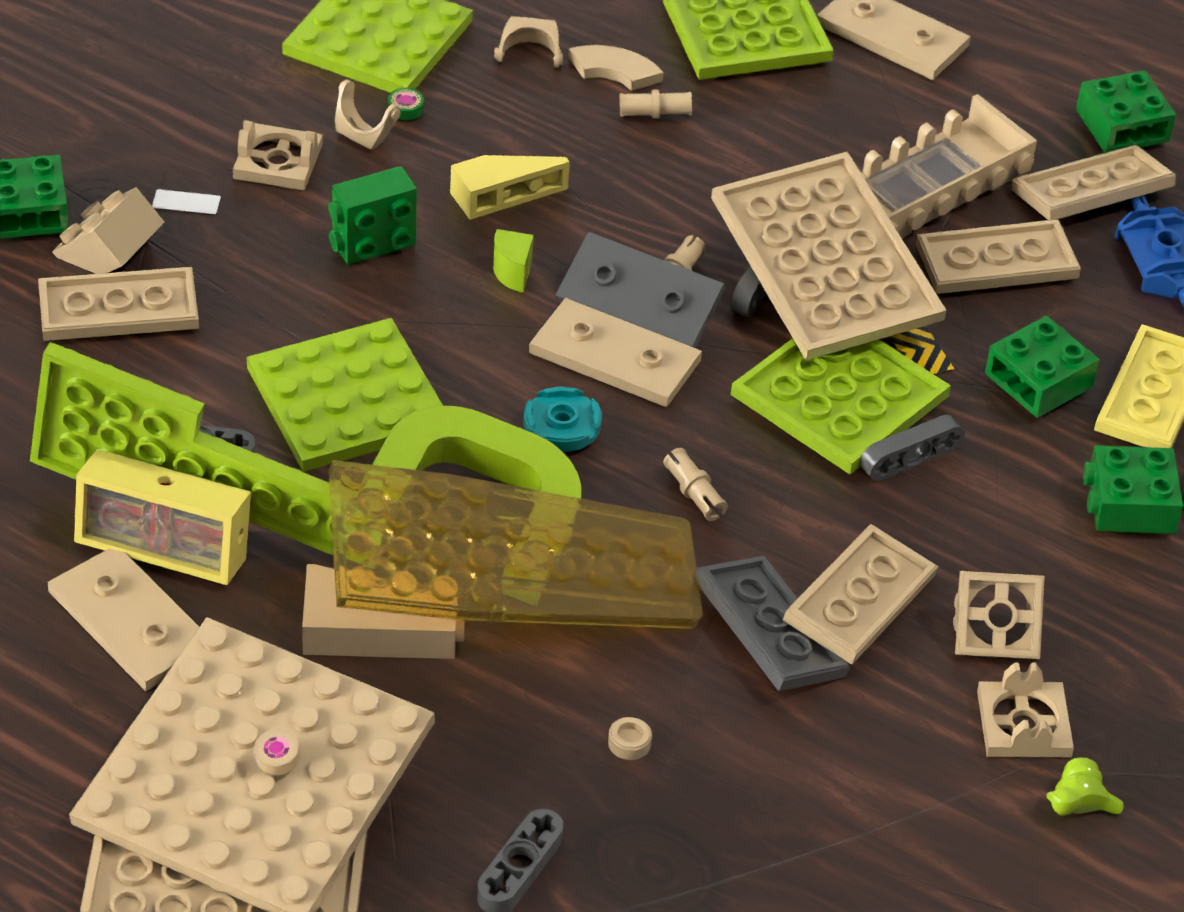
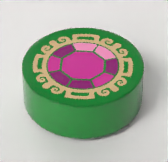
[388,88,424,121]

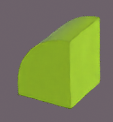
[493,229,534,293]

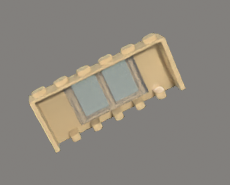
[861,94,1037,238]

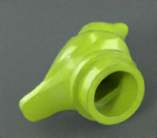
[1046,758,1124,816]

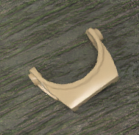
[494,16,563,67]
[335,79,400,150]

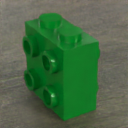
[1076,70,1176,153]
[0,155,69,238]
[328,166,417,265]
[985,315,1100,418]
[1083,445,1183,534]

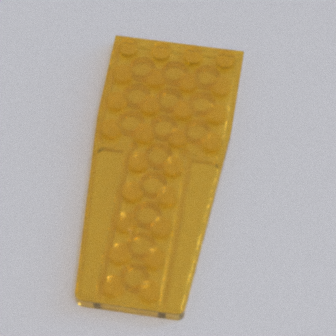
[329,460,703,628]

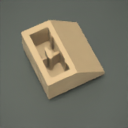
[52,187,164,274]

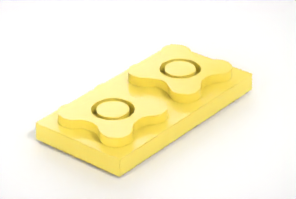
[1094,324,1184,448]

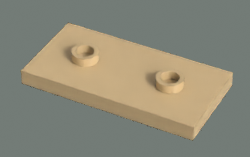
[817,0,971,80]
[1012,145,1176,220]
[916,219,1081,294]
[38,267,199,341]
[529,298,702,407]
[783,524,939,665]
[48,548,199,691]

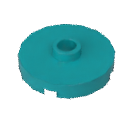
[523,386,602,452]

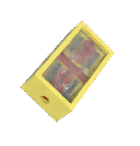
[74,449,251,585]

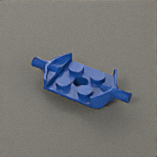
[1115,195,1184,307]

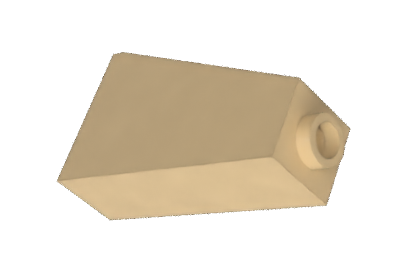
[302,564,465,659]

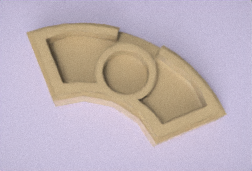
[568,45,663,91]

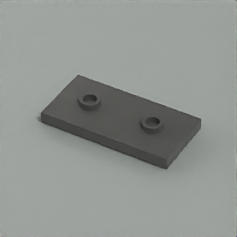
[555,231,726,348]
[693,556,851,691]

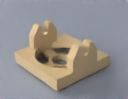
[233,120,323,191]
[953,571,1045,659]
[977,663,1074,757]

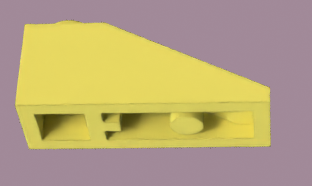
[450,155,570,220]

